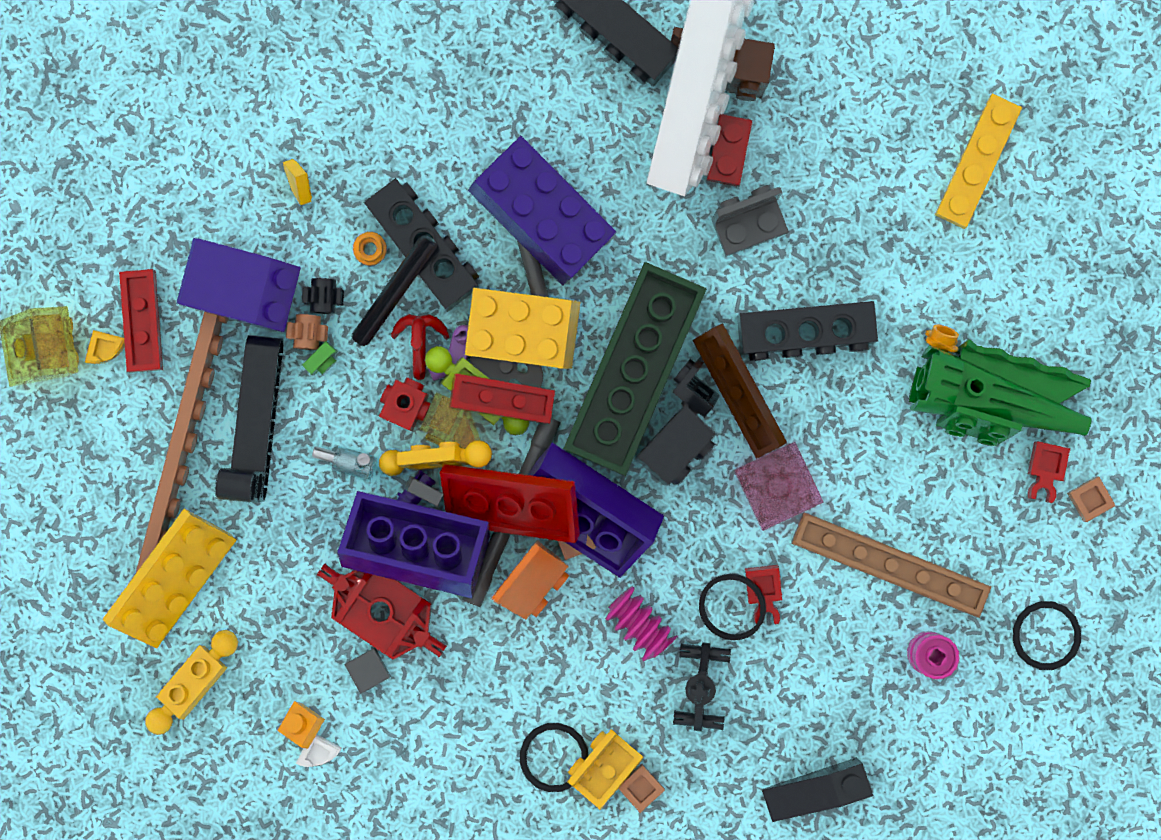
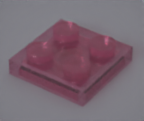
[733,442,824,531]

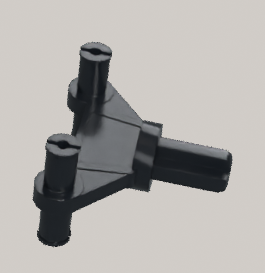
[673,642,731,731]

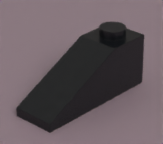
[761,757,873,822]

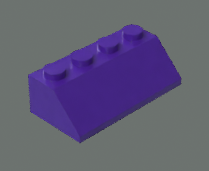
[528,442,664,578]

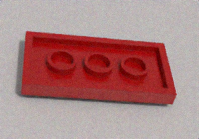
[440,464,580,543]

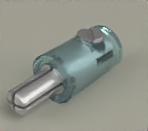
[312,446,378,481]

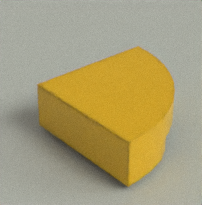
[283,159,312,205]
[85,330,125,364]

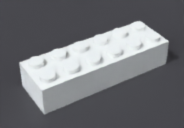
[646,0,754,197]

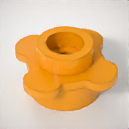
[925,324,959,353]

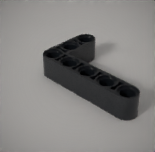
[215,335,284,503]

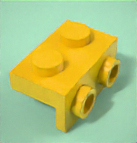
[567,729,644,810]

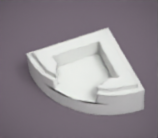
[295,734,342,767]

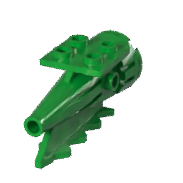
[909,339,1092,446]

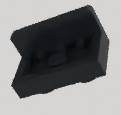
[673,356,720,418]

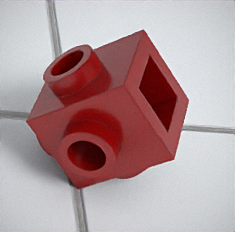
[379,377,431,432]

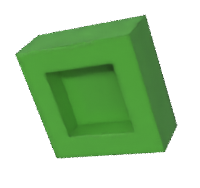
[302,341,338,375]

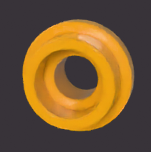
[353,232,387,266]

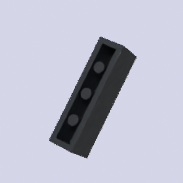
[553,0,679,87]

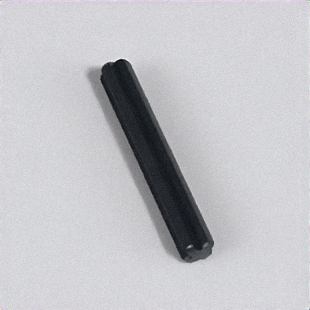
[352,235,437,346]

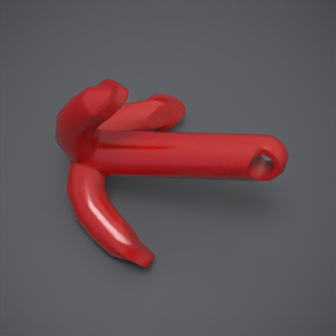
[391,314,449,380]

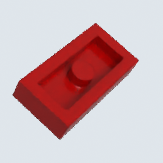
[706,114,753,187]

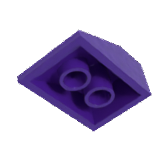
[176,237,301,332]

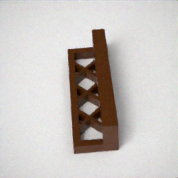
[692,323,787,459]

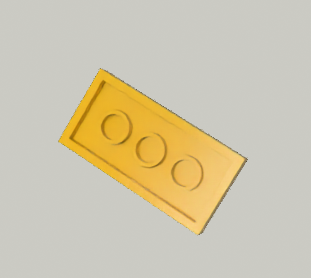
[103,508,237,648]

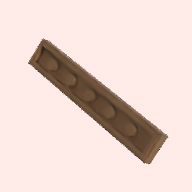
[791,512,991,618]

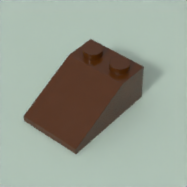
[671,27,775,101]

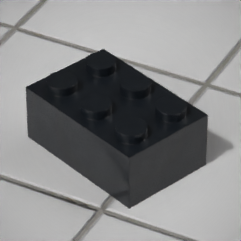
[635,405,716,486]

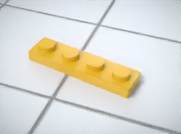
[935,93,1023,229]

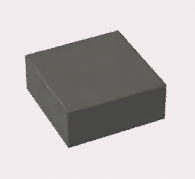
[404,476,443,506]
[344,647,391,694]

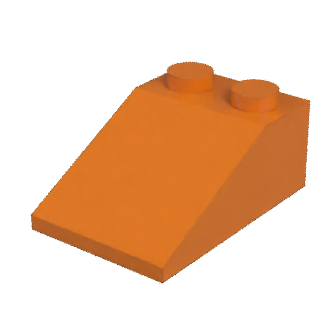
[491,540,570,620]

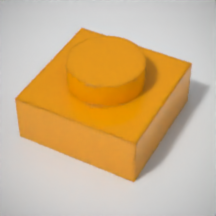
[277,701,325,749]

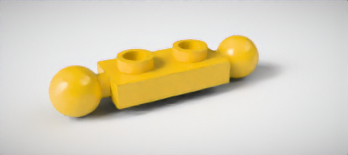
[379,440,492,476]
[145,630,238,735]

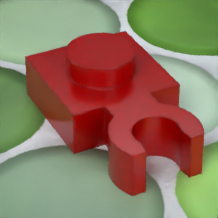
[1027,441,1070,503]
[745,565,782,624]

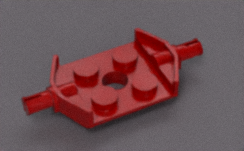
[317,563,447,660]

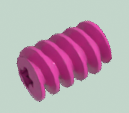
[605,585,678,661]

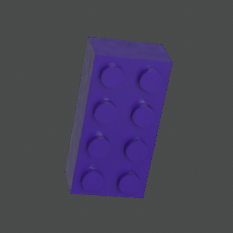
[468,135,617,286]
[337,491,490,598]

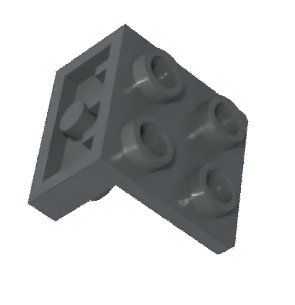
[712,185,789,257]

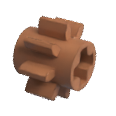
[286,314,328,350]

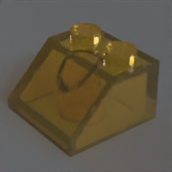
[0,306,79,387]

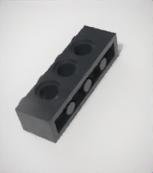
[364,178,479,312]
[737,301,878,361]

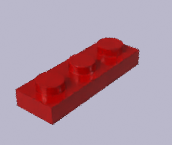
[119,269,163,373]
[449,373,555,424]

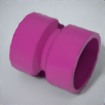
[907,631,959,679]

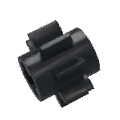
[302,278,344,314]

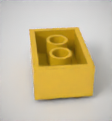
[465,288,581,369]

